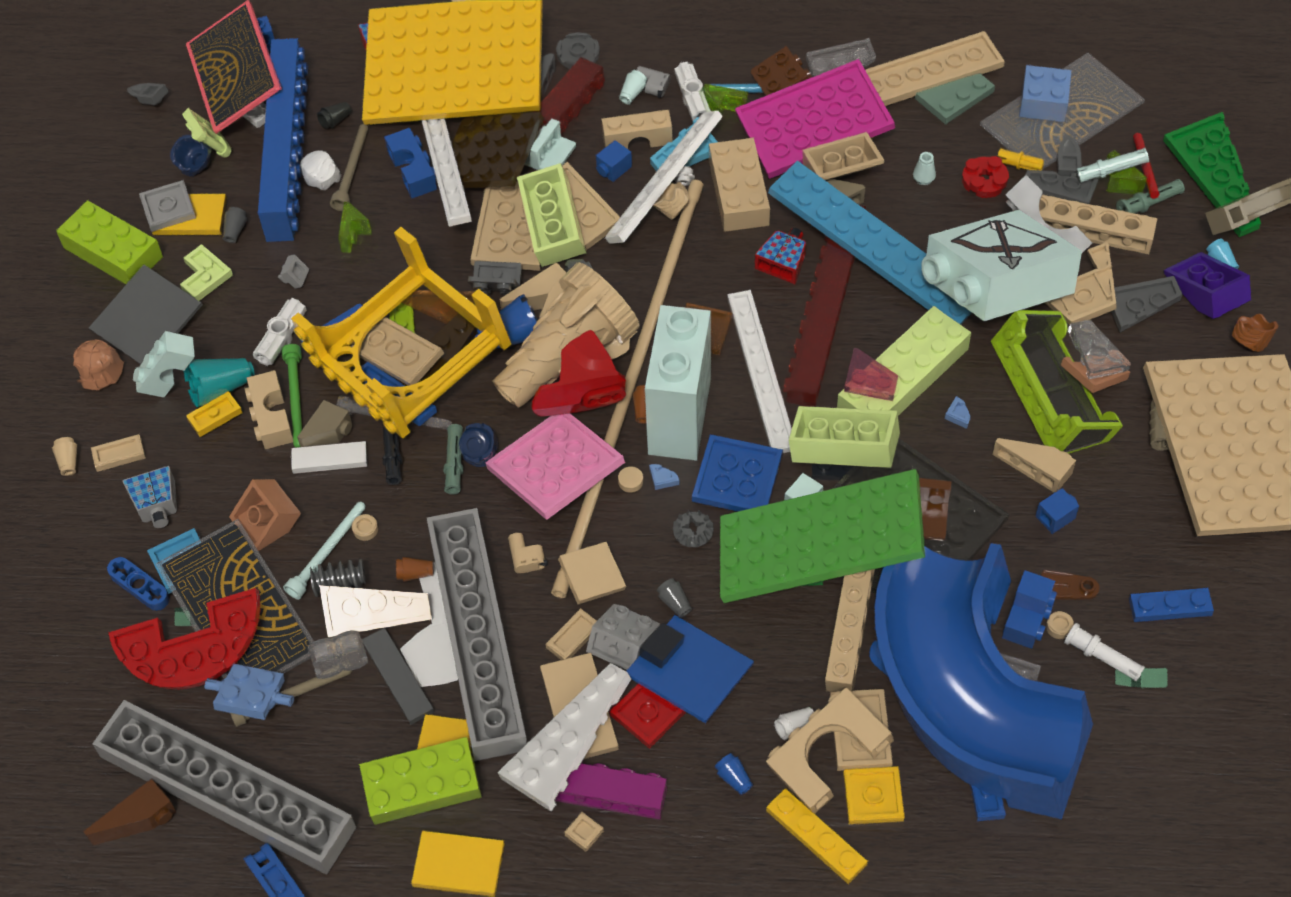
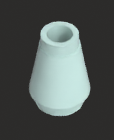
[619,70,647,104]
[913,152,936,185]

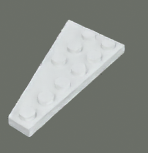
[497,663,631,811]

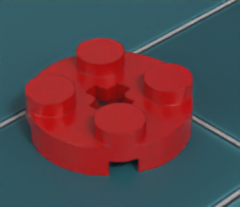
[962,156,1009,198]

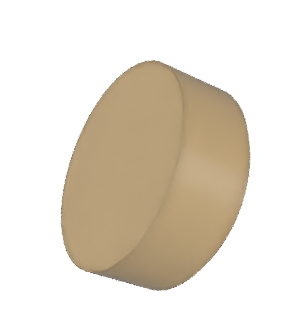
[618,467,643,493]
[352,514,378,541]
[1046,611,1074,639]

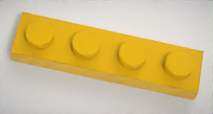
[766,788,868,884]

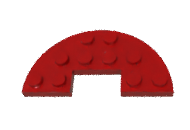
[108,588,260,690]

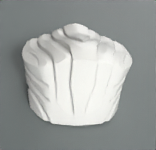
[300,150,341,190]

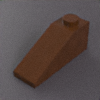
[83,779,176,846]

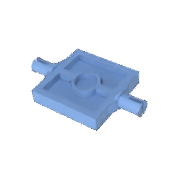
[205,664,294,720]

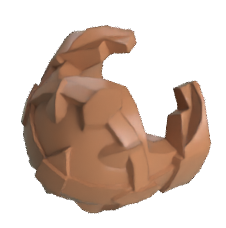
[73,339,124,390]

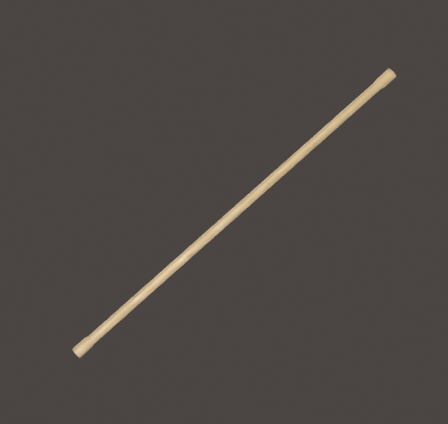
[551,180,704,598]

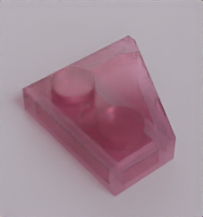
[844,348,898,401]

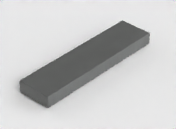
[361,628,434,725]

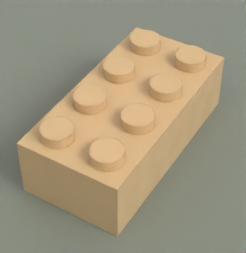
[709,138,770,232]

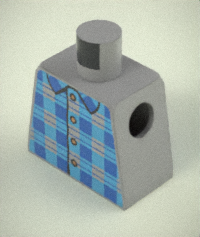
[122,466,177,528]

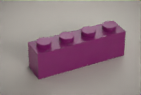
[554,763,667,820]

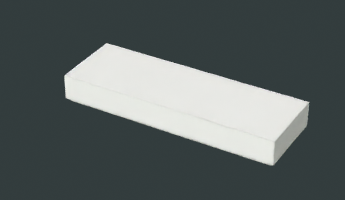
[292,441,367,474]

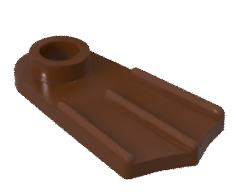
[1041,569,1099,600]

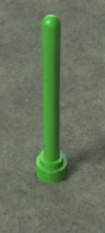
[282,344,302,448]

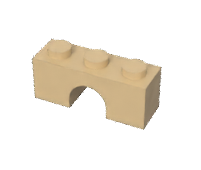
[602,110,673,149]
[244,370,293,449]

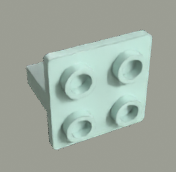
[524,119,576,170]

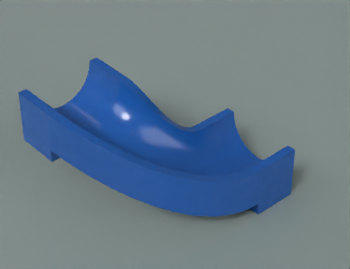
[875,543,1093,819]

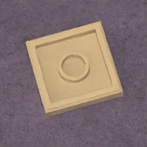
[558,542,626,604]

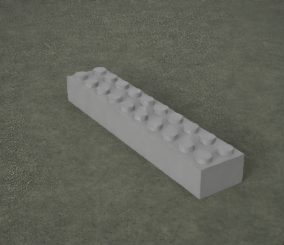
[427,508,527,761]
[92,700,356,875]

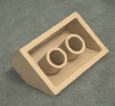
[802,132,884,181]

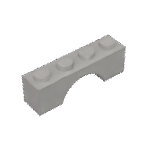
[1006,175,1092,253]

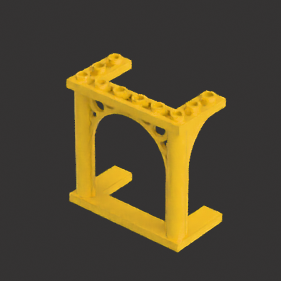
[291,227,511,438]

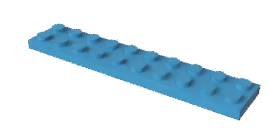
[768,161,972,325]

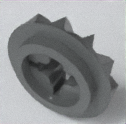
[673,509,713,547]

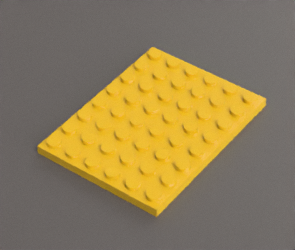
[362,0,543,125]

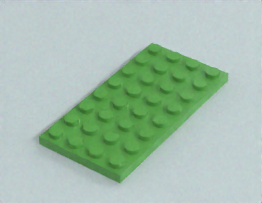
[720,469,925,603]

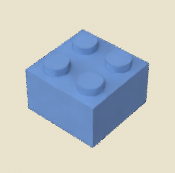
[1019,65,1071,122]

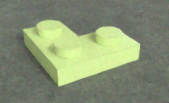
[180,244,233,301]

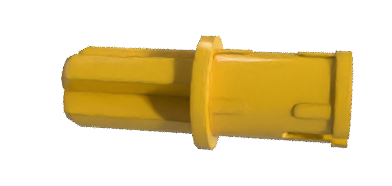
[998,148,1044,171]

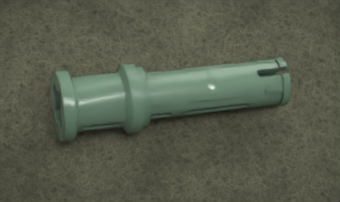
[1116,179,1185,214]

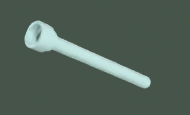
[283,502,365,600]

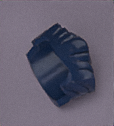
[170,135,212,177]
[459,423,499,467]

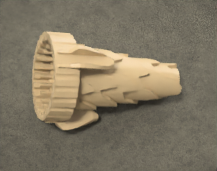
[492,262,640,408]

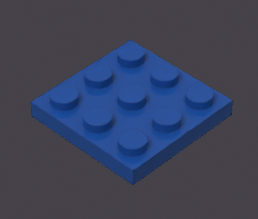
[692,434,783,512]

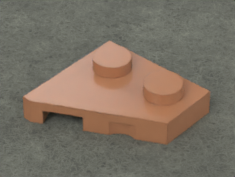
[1061,357,1130,393]

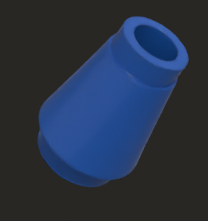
[715,753,753,795]

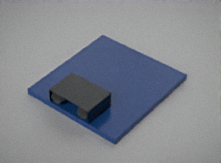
[626,615,754,723]

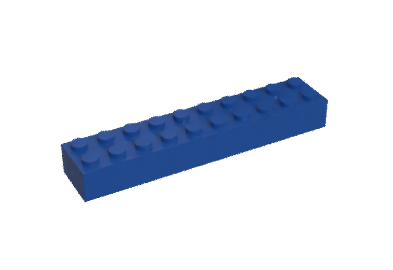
[258,38,308,242]

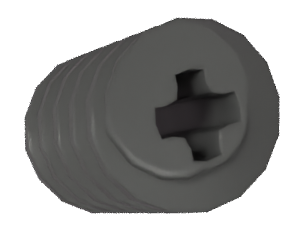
[310,558,366,597]

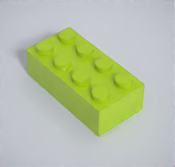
[56,200,163,284]
[359,737,482,825]

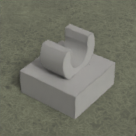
[278,255,309,288]

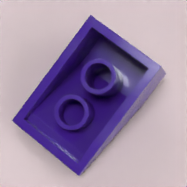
[1164,252,1251,319]

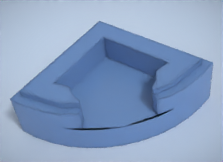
[945,396,970,429]
[649,464,679,490]

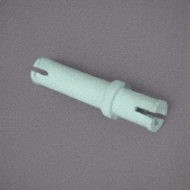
[1077,148,1149,183]

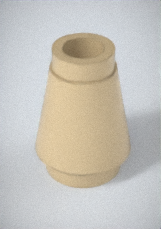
[52,437,77,476]

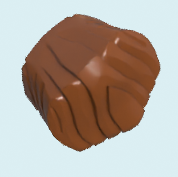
[1232,314,1279,352]

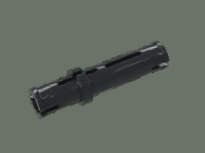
[382,421,402,485]

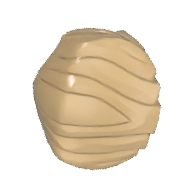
[653,182,689,220]

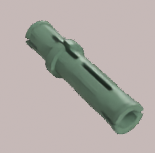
[443,424,463,495]

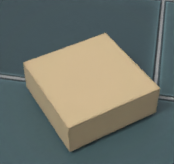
[564,812,604,852]

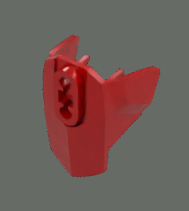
[531,330,626,417]

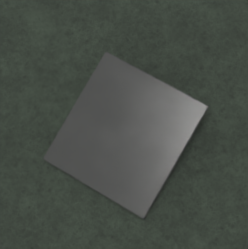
[89,265,203,365]

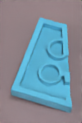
[650,117,717,172]

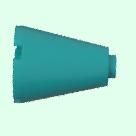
[183,358,254,407]

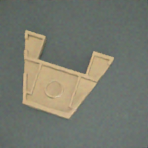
[1044,242,1117,327]

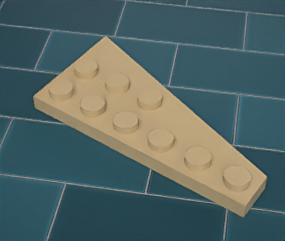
[470,180,540,271]

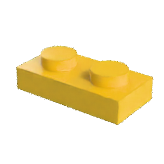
[186,391,242,437]

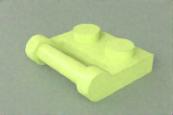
[182,108,231,158]

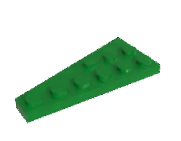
[1163,112,1261,237]

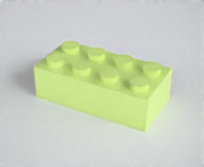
[517,163,586,267]
[788,406,900,468]

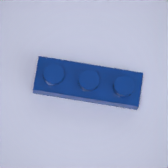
[1129,588,1214,622]

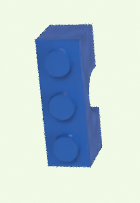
[384,128,437,198]

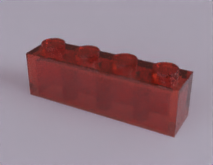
[533,57,605,133]

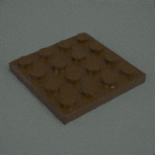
[435,112,544,189]

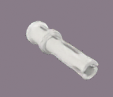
[1064,623,1145,682]

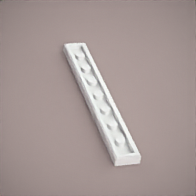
[605,111,723,244]
[422,118,472,226]
[728,290,792,453]

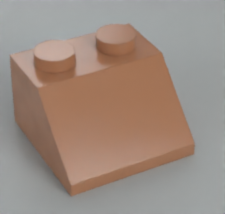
[229,479,301,551]

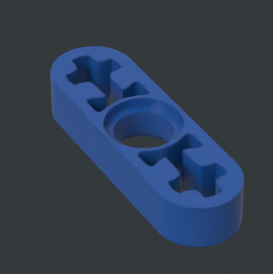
[107,557,170,611]

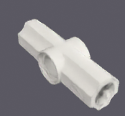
[674,62,711,121]
[253,298,307,366]

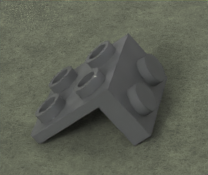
[468,261,522,295]

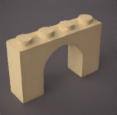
[766,688,894,814]

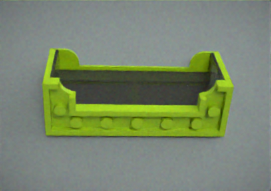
[991,310,1123,454]

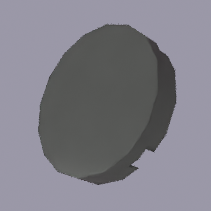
[556,32,600,70]

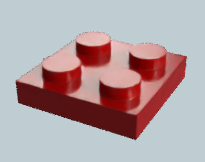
[610,683,686,749]

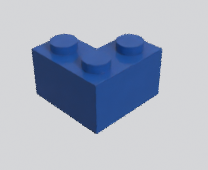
[1002,571,1057,649]

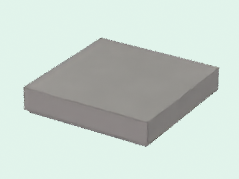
[139,180,196,232]

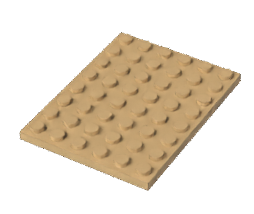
[1143,354,1291,536]

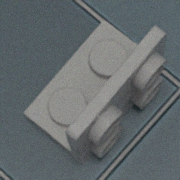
[586,604,660,670]

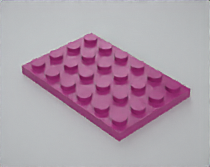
[735,59,895,179]

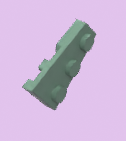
[915,73,995,124]

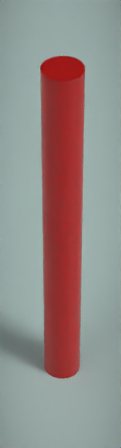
[1133,133,1160,199]

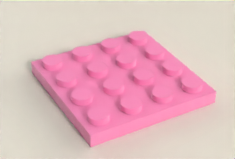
[485,413,625,520]

